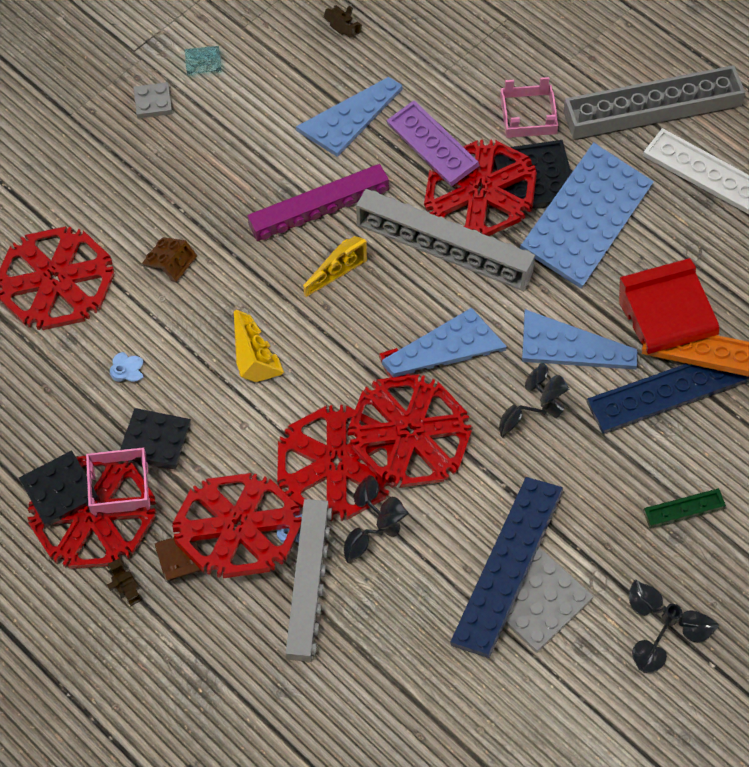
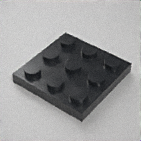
[120,408,191,470]
[19,450,99,527]

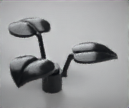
[499,363,570,438]
[344,475,409,564]
[629,579,719,673]

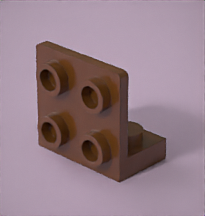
[142,237,197,282]
[154,537,202,582]

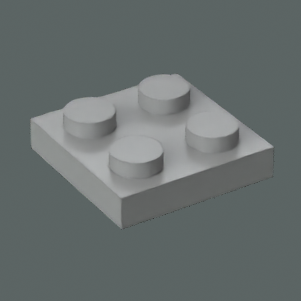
[134,82,172,119]

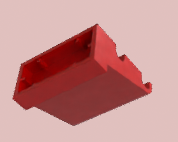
[619,258,719,354]

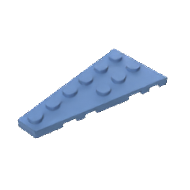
[296,77,402,157]
[382,308,507,377]
[522,309,637,370]

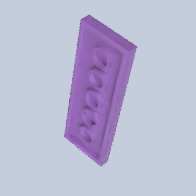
[386,100,479,187]

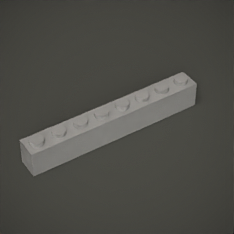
[286,499,332,662]

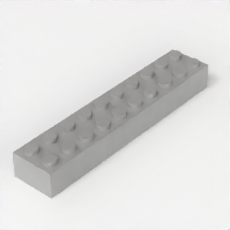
[563,65,746,139]
[356,189,535,292]

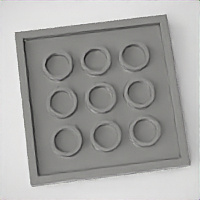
[505,547,594,653]

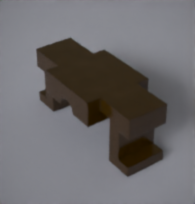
[323,5,362,38]
[107,558,141,607]

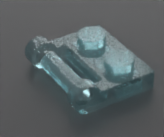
[185,46,222,76]

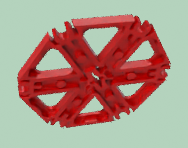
[424,139,537,236]
[0,226,115,330]
[347,374,472,488]
[277,405,395,521]
[27,456,156,569]
[172,473,302,579]

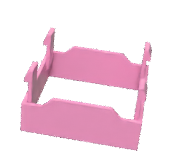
[500,77,558,138]
[86,448,150,516]

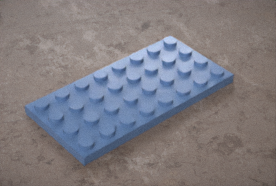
[520,142,654,288]

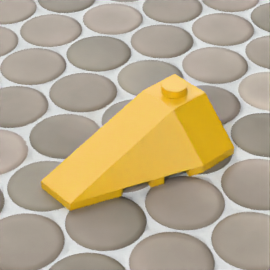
[303,236,367,297]
[234,310,284,382]

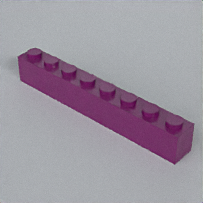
[247,163,389,241]

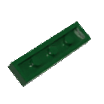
[643,488,726,529]

